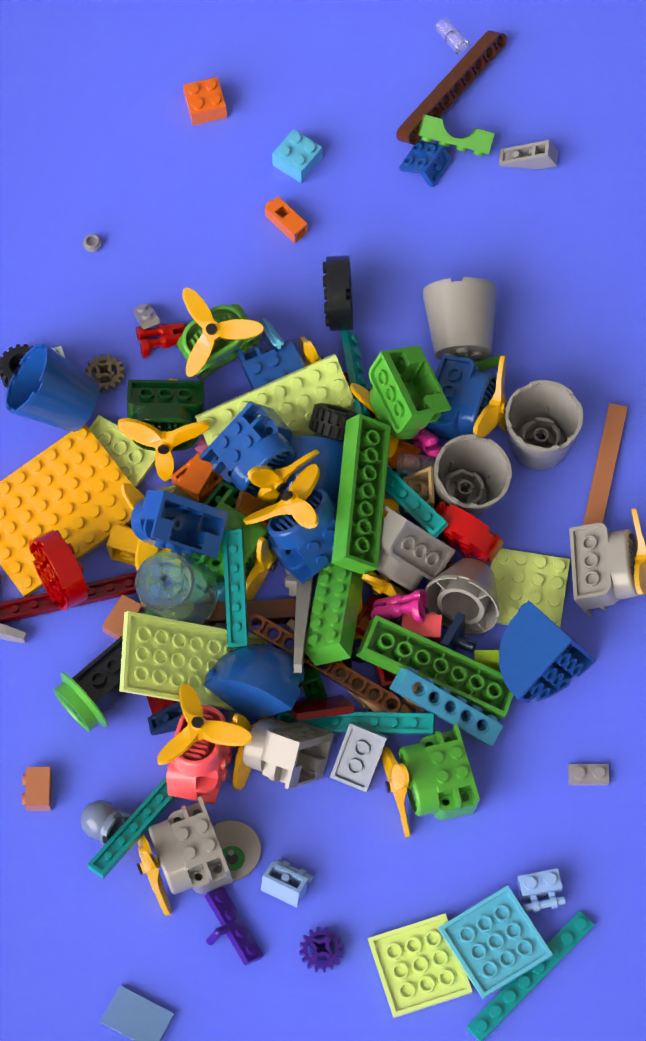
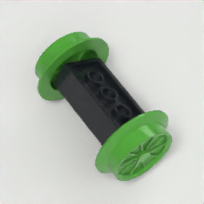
[53,612,149,732]

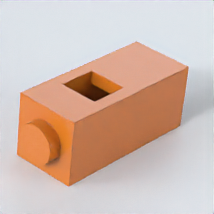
[265,196,308,243]

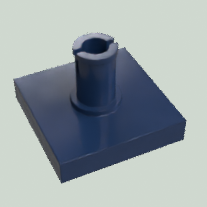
[441,612,477,653]

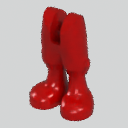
[136,323,187,359]

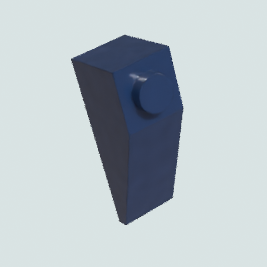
[147,701,183,736]

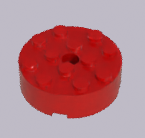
[434,501,504,565]
[29,530,90,611]

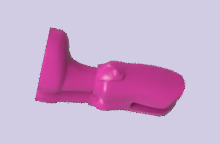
[410,429,441,457]
[370,589,428,622]

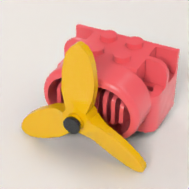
[157,683,252,805]

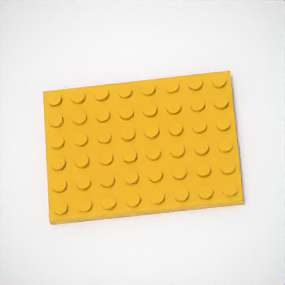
[0,424,133,597]

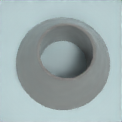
[425,558,499,635]

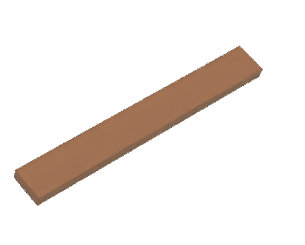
[582,403,628,526]

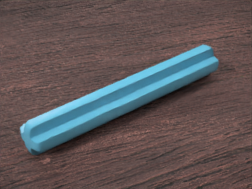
[259,318,284,349]

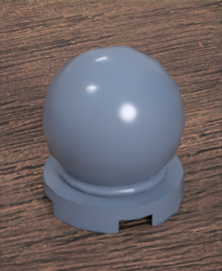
[80,800,131,846]

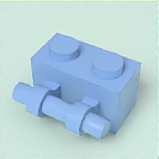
[261,859,313,907]
[517,868,565,913]

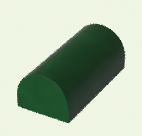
[301,668,327,700]

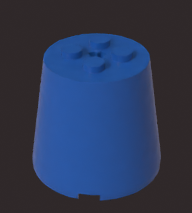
[5,343,100,432]

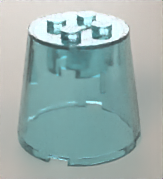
[135,552,218,625]

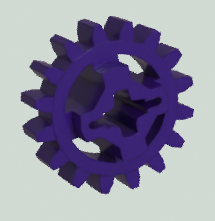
[299,927,344,973]

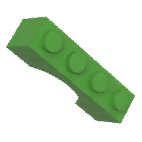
[418,114,495,156]

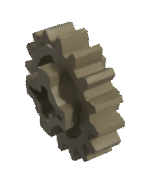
[85,353,125,393]

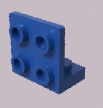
[399,142,453,187]

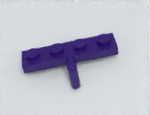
[204,886,264,966]

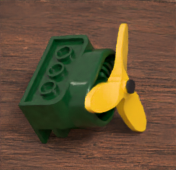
[117,380,209,482]

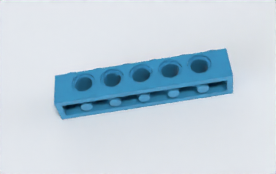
[389,667,503,747]

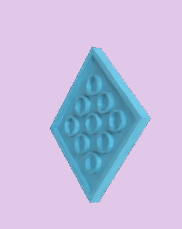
[438,885,553,999]

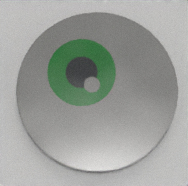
[213,820,261,881]

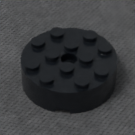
[323,256,353,331]

